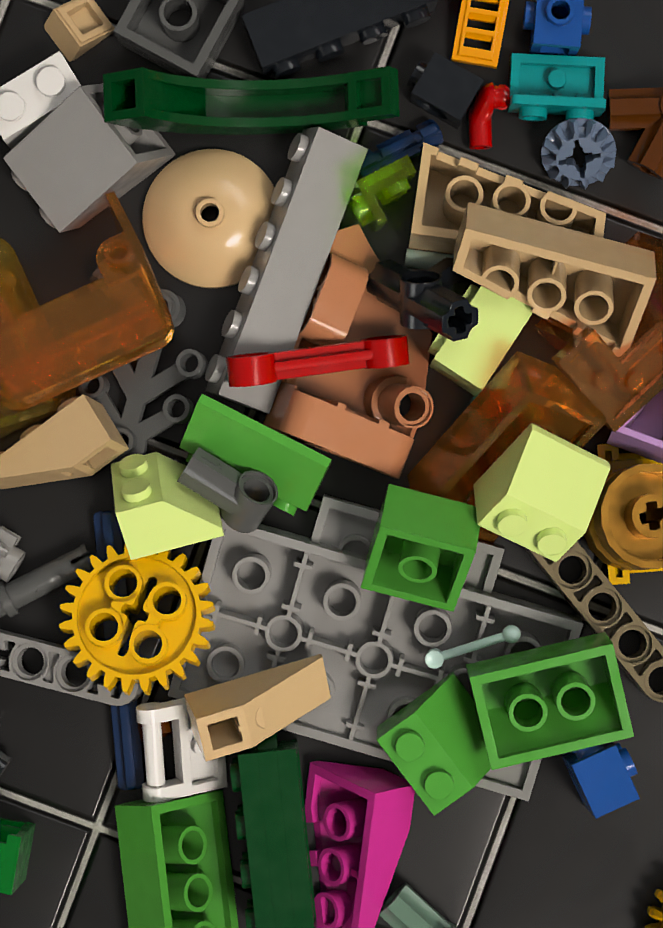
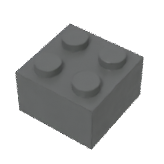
[114,0,245,79]

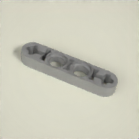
[0,629,143,706]

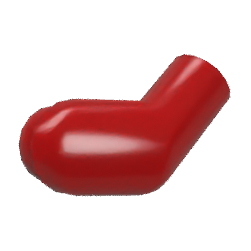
[468,82,510,150]

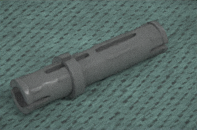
[0,543,94,618]

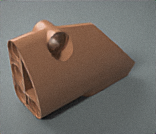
[263,224,434,479]

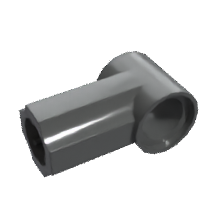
[177,447,278,533]

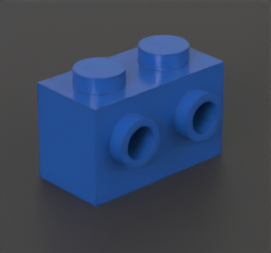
[561,742,640,819]

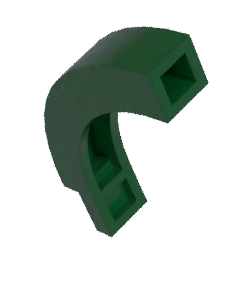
[103,66,400,135]

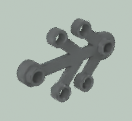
[78,289,208,463]

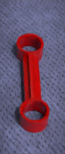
[226,335,410,387]

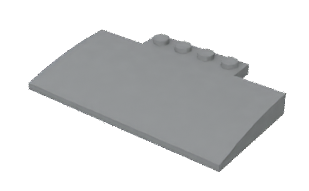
[168,494,583,802]

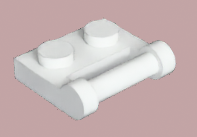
[136,698,227,803]

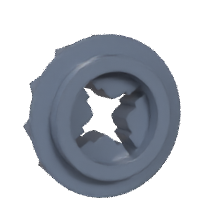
[541,118,617,190]

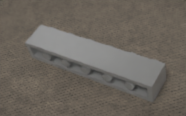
[205,127,368,414]

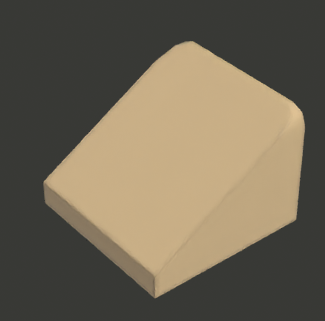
[44,0,115,62]

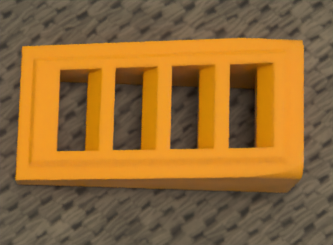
[451,0,509,69]

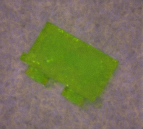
[349,155,417,233]

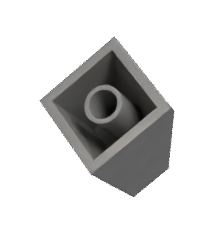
[3,83,176,233]

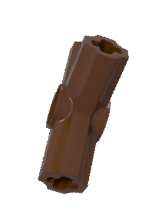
[606,87,663,180]

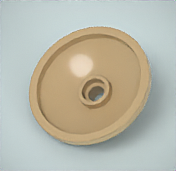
[142,149,275,288]

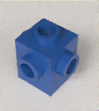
[523,0,592,56]

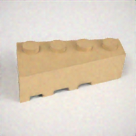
[409,142,606,254]
[452,202,657,361]

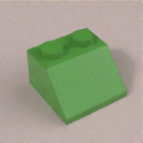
[376,672,491,816]

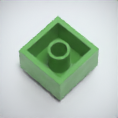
[361,484,480,612]

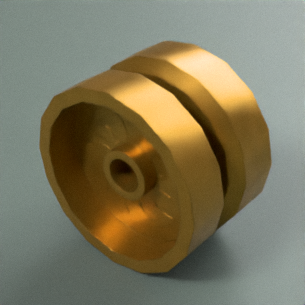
[584,464,663,570]

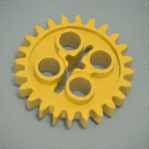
[59,544,216,696]

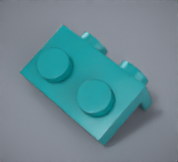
[508,53,606,121]

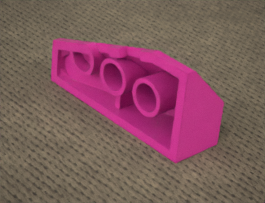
[305,761,415,928]

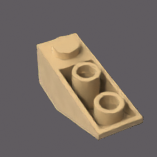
[0,394,129,490]
[184,654,331,762]

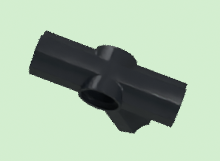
[366,257,478,342]

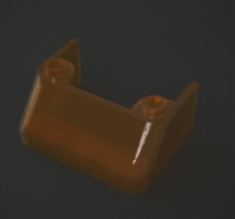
[0,191,174,411]

